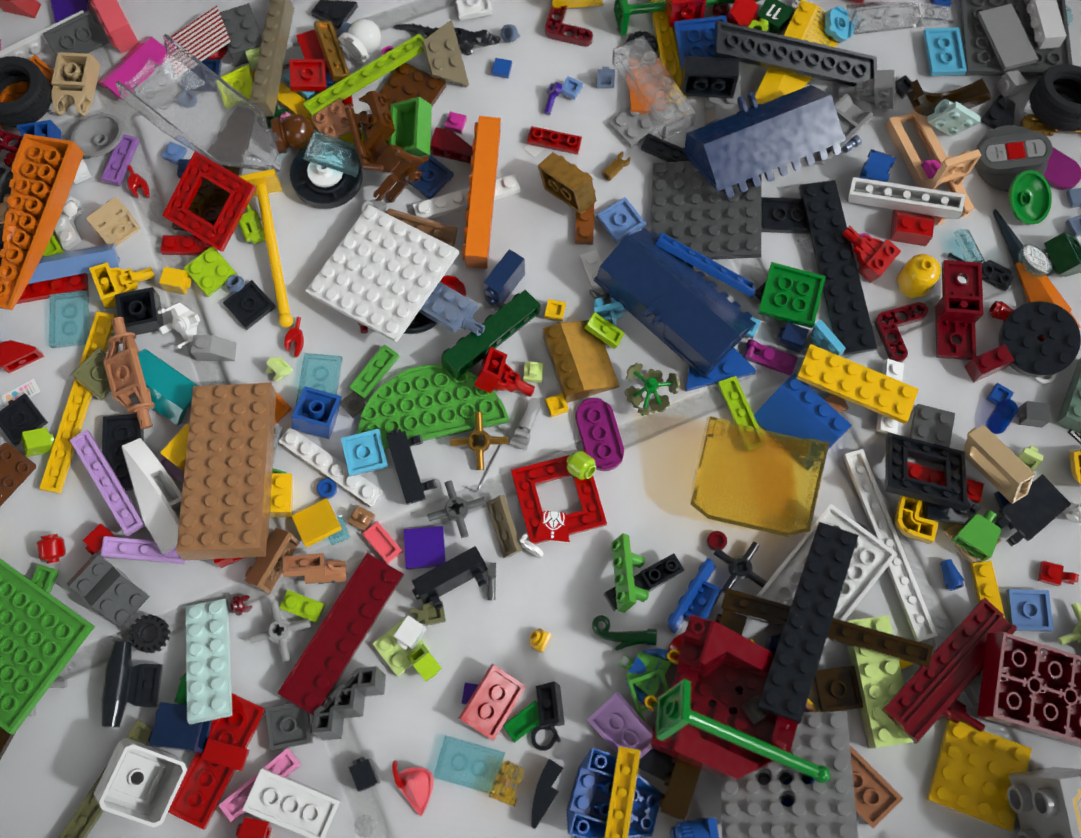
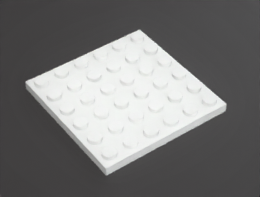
[306,205,459,343]

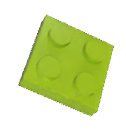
[184,246,237,297]

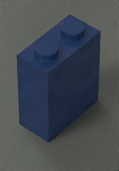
[483,249,525,308]
[149,702,212,753]

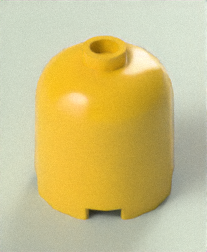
[896,254,941,299]

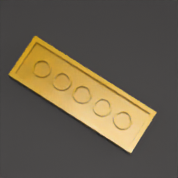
[796,344,919,424]

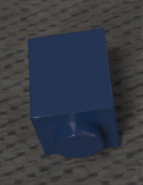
[777,322,809,353]

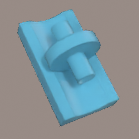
[593,296,627,325]

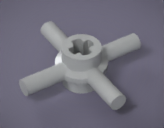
[249,601,311,662]

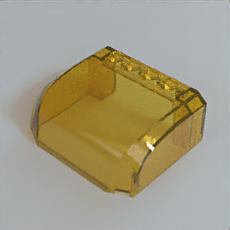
[690,416,829,537]

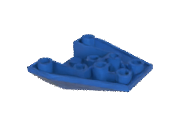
[567,747,663,838]

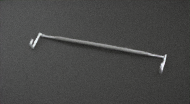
[466,425,508,492]

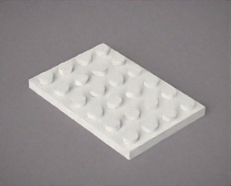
[756,504,898,645]

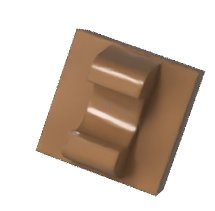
[348,505,375,532]

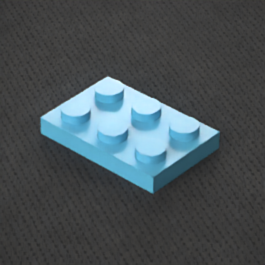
[923,27,967,76]

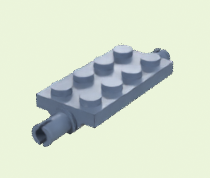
[419,282,485,336]

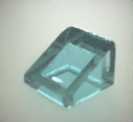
[328,516,350,545]

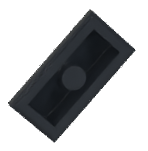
[536,681,565,727]

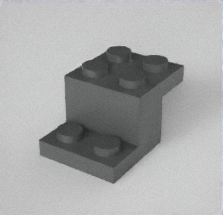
[67,553,150,628]

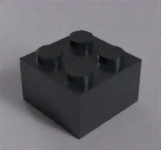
[115,287,164,335]

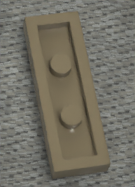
[487,495,522,558]

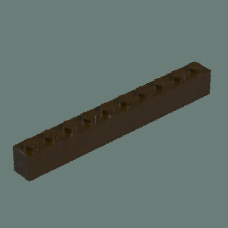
[657,609,747,821]

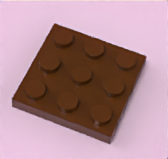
[379,63,446,110]

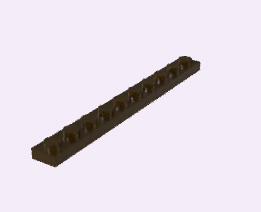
[721,588,934,667]

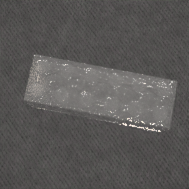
[612,36,696,139]

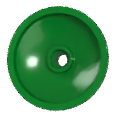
[1008,170,1052,225]

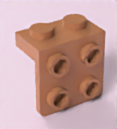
[311,99,362,144]

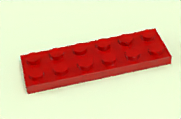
[168,693,265,830]

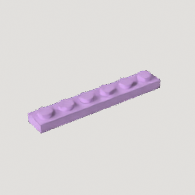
[70,430,145,536]

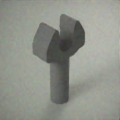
[487,563,496,600]

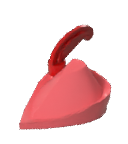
[392,760,434,816]

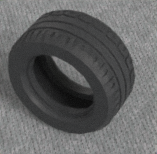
[0,56,52,127]
[1029,64,1081,132]

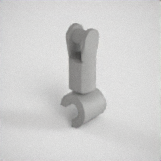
[509,398,540,450]

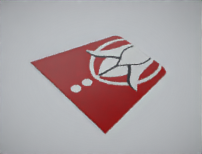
[534,511,570,542]

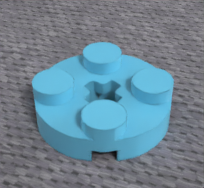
[824,6,854,43]

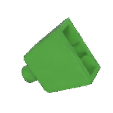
[951,510,1001,561]

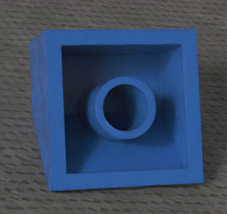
[291,386,342,439]

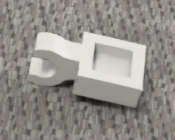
[1063,501,1081,523]

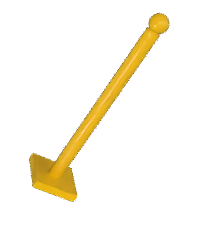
[240,169,293,328]

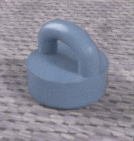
[501,24,520,42]

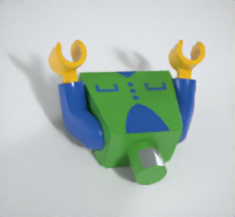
[618,648,680,711]

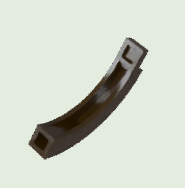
[907,78,992,116]

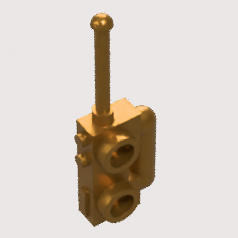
[1020,114,1081,136]

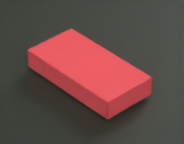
[362,521,403,564]

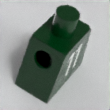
[756,0,796,34]

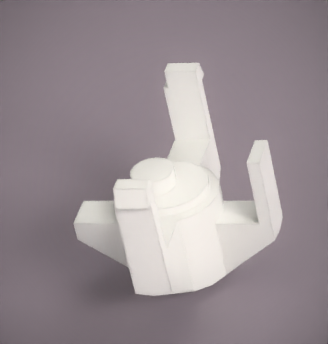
[158,303,200,349]

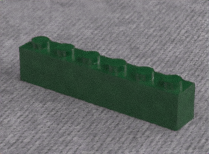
[441,290,541,379]

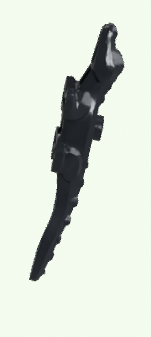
[394,23,500,56]

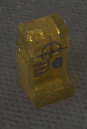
[489,761,524,807]

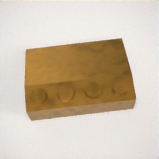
[543,320,620,403]

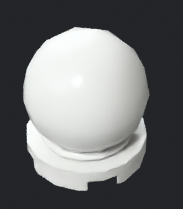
[337,19,381,65]

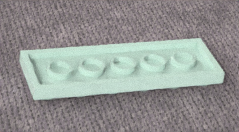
[186,598,232,724]

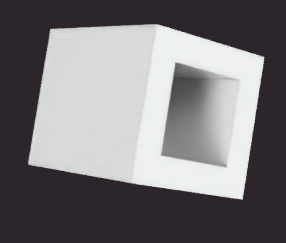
[394,615,427,650]

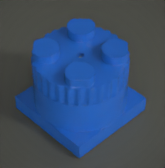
[670,818,719,838]

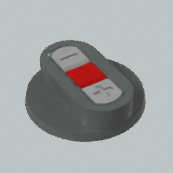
[975,125,1052,192]

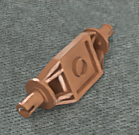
[103,317,155,429]

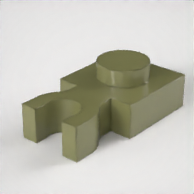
[409,601,446,626]

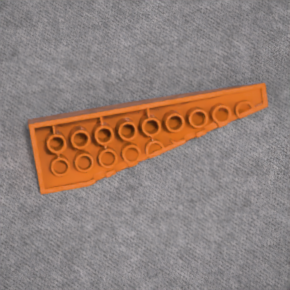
[0,134,84,310]

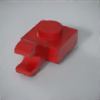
[1038,561,1079,586]

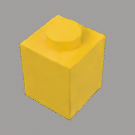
[159,267,192,295]

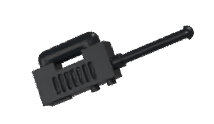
[948,253,1014,291]

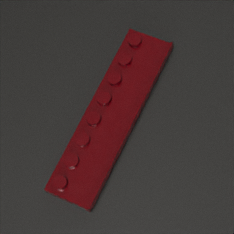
[277,553,404,716]
[882,598,1017,744]

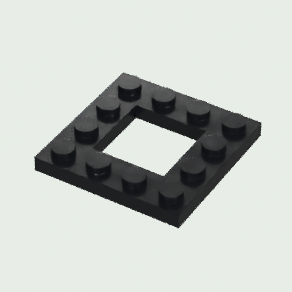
[885,432,968,512]

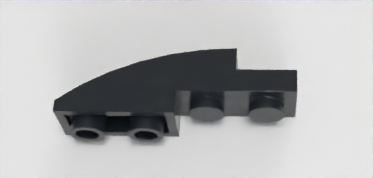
[604,553,684,611]

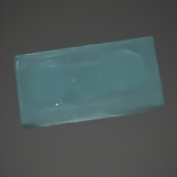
[954,229,985,263]

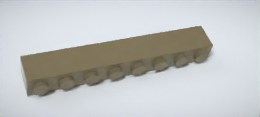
[249,0,294,117]

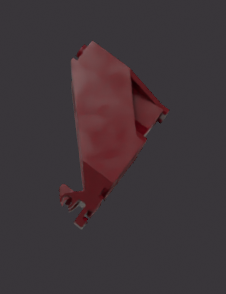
[650,614,798,782]

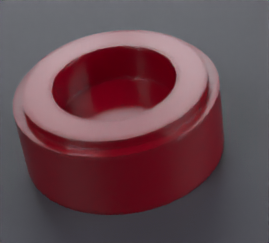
[707,531,727,551]

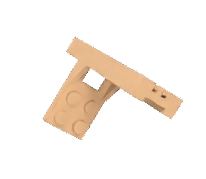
[885,110,981,226]

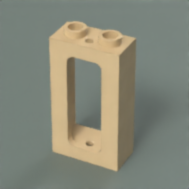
[964,424,1035,504]

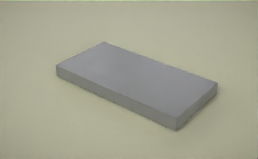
[977,4,1038,71]

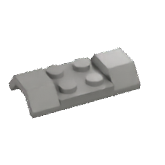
[704,78,740,126]
[813,93,873,165]

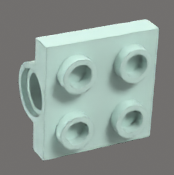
[927,99,981,137]

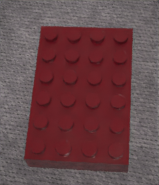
[977,632,1081,748]

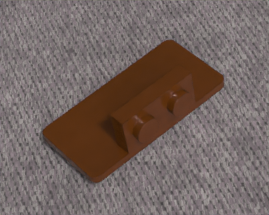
[0,443,36,506]

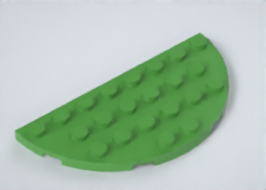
[357,364,509,449]

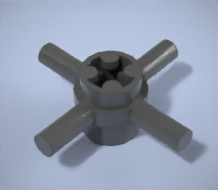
[427,480,486,538]

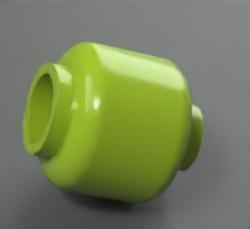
[566,451,596,480]

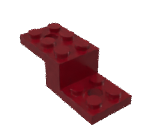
[935,260,984,360]

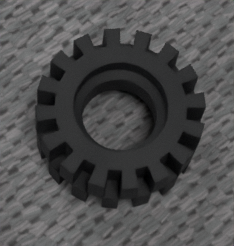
[129,614,171,653]

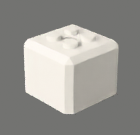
[94,738,187,827]

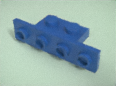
[667,558,723,634]

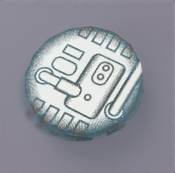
[1018,244,1052,277]

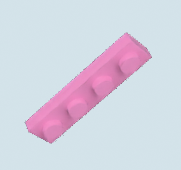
[219,748,302,823]

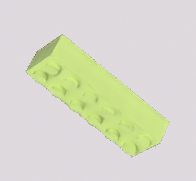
[847,615,914,748]

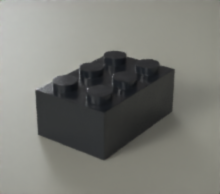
[681,56,739,98]

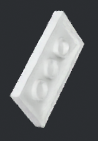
[243,768,340,838]

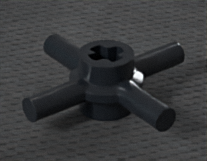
[713,541,767,594]

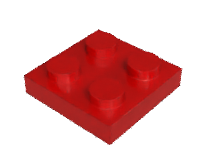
[289,59,326,91]

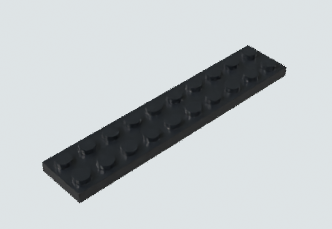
[714,21,877,86]
[799,180,877,356]
[757,522,859,725]

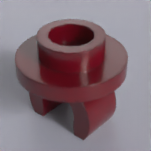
[230,595,252,616]

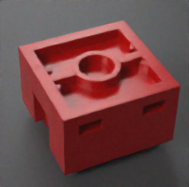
[665,0,707,27]

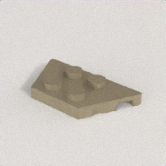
[422,20,469,87]

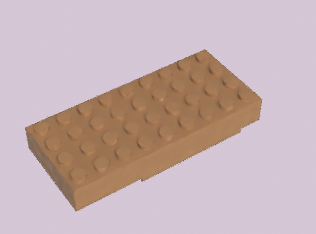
[176,383,276,560]

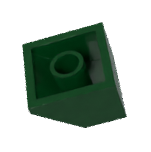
[1044,232,1081,277]

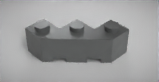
[312,666,386,740]

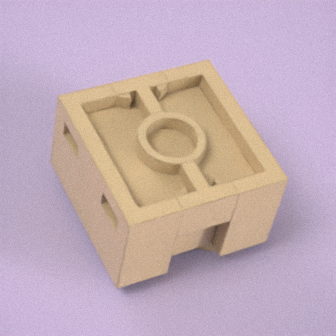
[86,197,141,247]

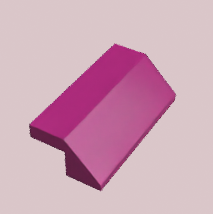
[98,36,172,100]

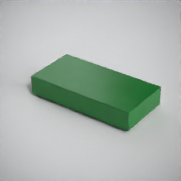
[503,700,540,743]

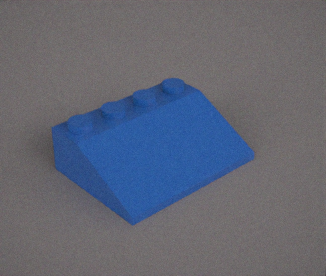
[754,373,852,470]

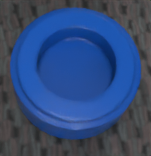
[317,479,337,499]

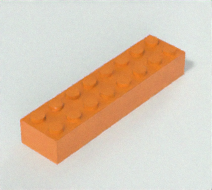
[462,116,501,269]

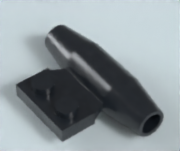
[101,641,163,727]

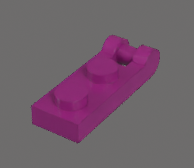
[742,339,798,376]

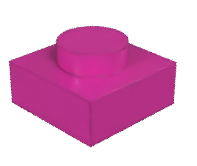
[445,111,467,134]
[921,160,941,179]

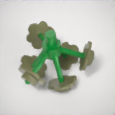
[625,363,680,416]

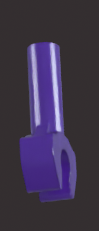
[544,82,562,115]

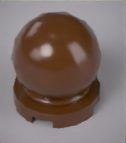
[271,114,315,154]

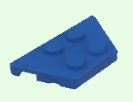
[685,348,756,392]

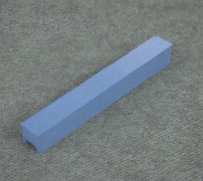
[0,243,120,284]

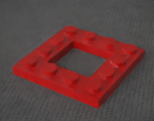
[162,151,257,252]
[511,451,607,545]

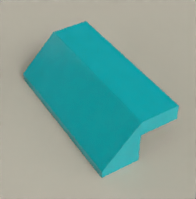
[138,349,199,425]

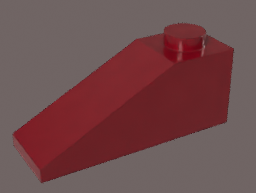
[430,128,473,164]

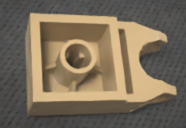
[51,52,101,117]

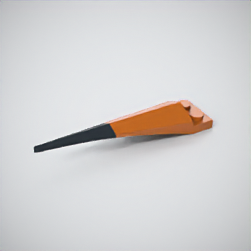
[993,209,1080,328]

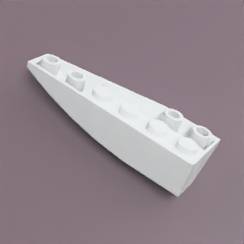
[122,438,182,555]

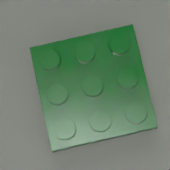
[758,262,826,328]

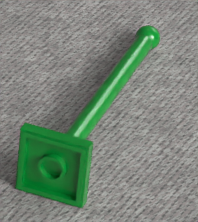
[614,0,761,36]
[656,679,831,783]

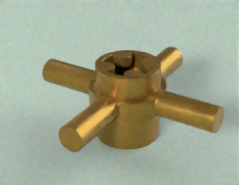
[450,412,509,470]

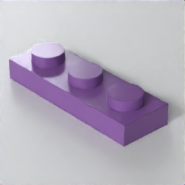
[101,134,140,186]

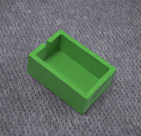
[389,97,432,156]

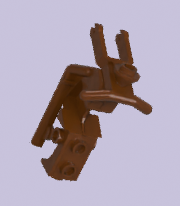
[345,91,429,203]

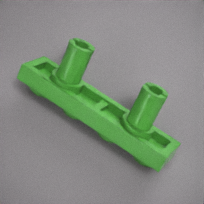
[611,533,649,613]

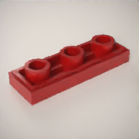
[527,126,582,155]

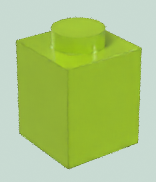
[21,427,54,457]
[406,644,442,682]

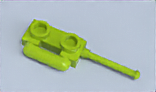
[238,204,265,245]

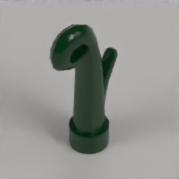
[592,615,657,651]

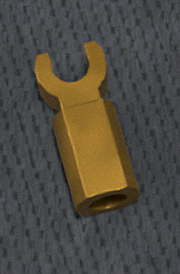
[602,151,631,181]

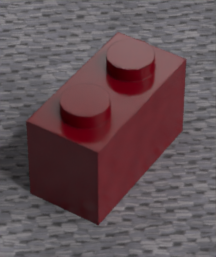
[964,344,1015,382]

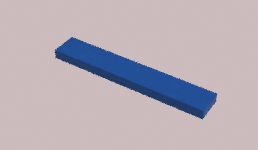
[655,232,756,298]

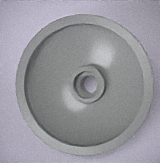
[71,113,124,157]

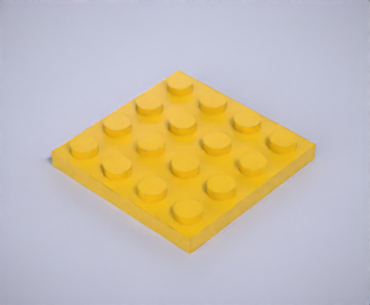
[927,719,1032,832]

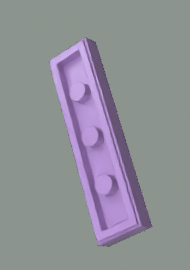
[101,536,185,564]

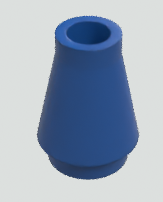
[940,559,964,591]

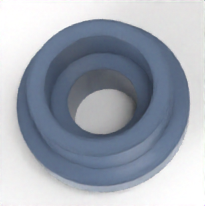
[226,275,245,293]

